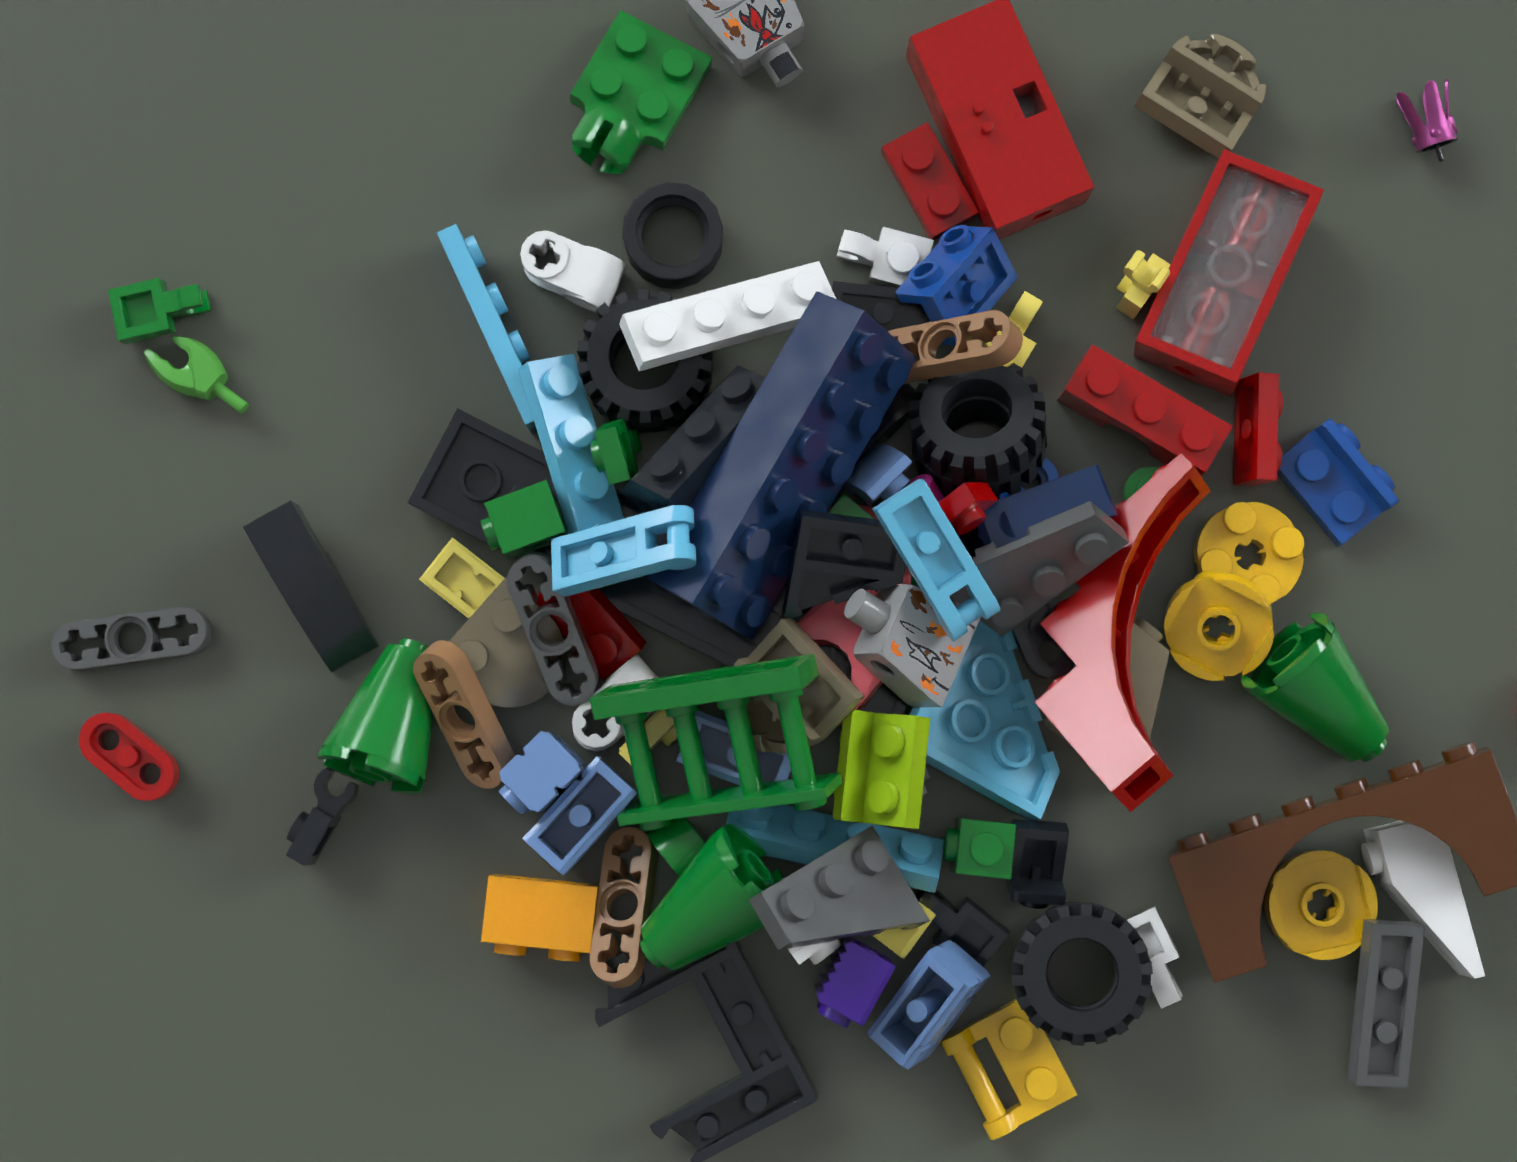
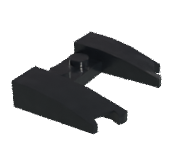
[594,940,818,1162]

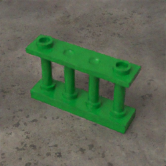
[590,654,842,831]

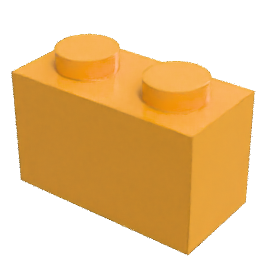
[481,874,599,962]

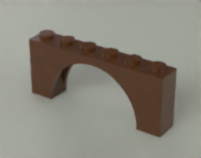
[1168,741,1517,983]

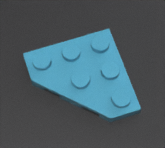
[910,620,1060,821]

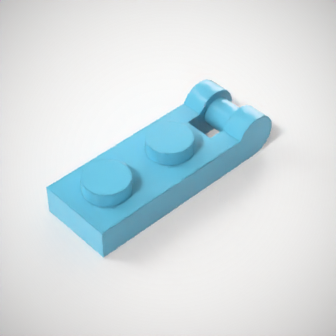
[872,479,1001,641]
[551,505,696,597]

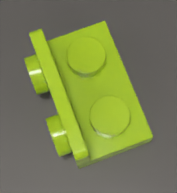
[833,710,931,829]

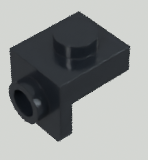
[1005,819,1069,909]

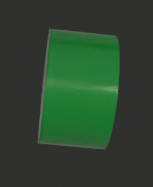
[646,817,706,877]

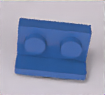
[896,225,1018,346]
[1277,418,1399,547]

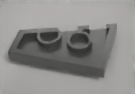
[949,501,1129,637]
[749,825,930,950]

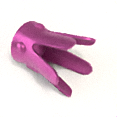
[1396,78,1458,162]

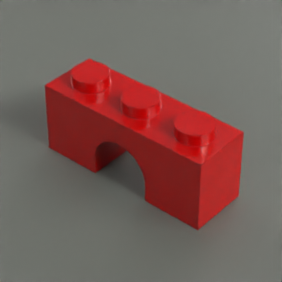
[1057,344,1233,476]

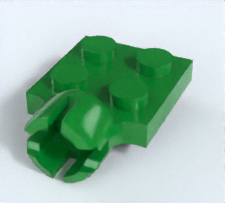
[570,10,713,175]

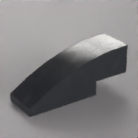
[243,500,379,672]

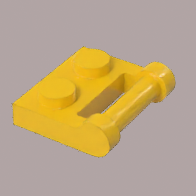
[940,999,1077,1140]

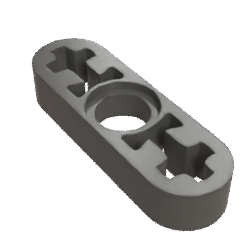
[507,551,599,706]
[51,606,213,671]

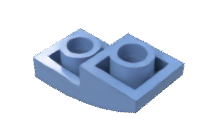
[842,443,912,506]

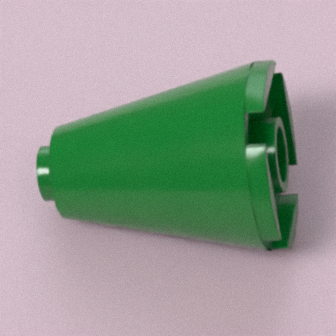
[1241,613,1389,762]
[317,638,433,795]
[640,823,785,970]

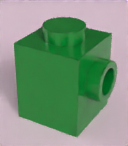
[480,480,568,559]
[943,818,1016,879]

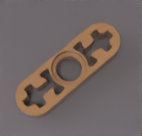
[888,310,1023,384]
[413,640,515,789]
[590,827,658,988]

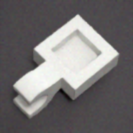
[836,227,934,288]
[1126,906,1183,1009]

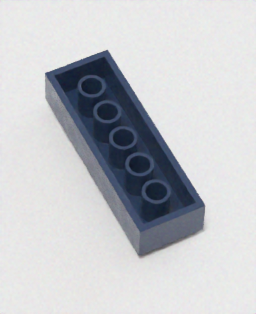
[648,291,917,640]

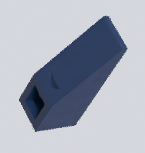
[956,465,1118,559]

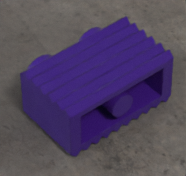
[814,936,896,1028]

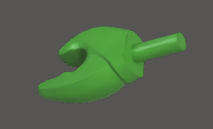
[143,336,249,414]

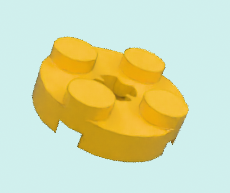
[1193,502,1304,604]
[1164,571,1274,681]
[1264,850,1378,960]

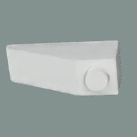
[1361,820,1485,979]

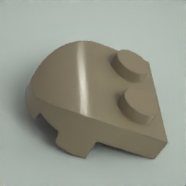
[1134,34,1266,159]
[449,577,566,708]
[733,618,865,753]

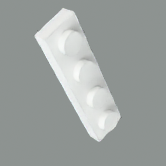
[619,261,836,371]

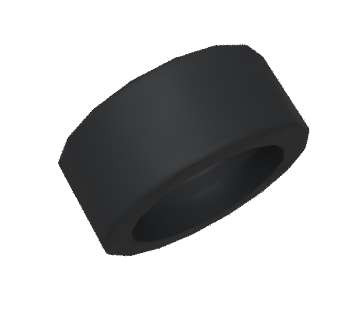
[622,182,723,289]

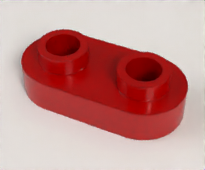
[79,712,179,801]

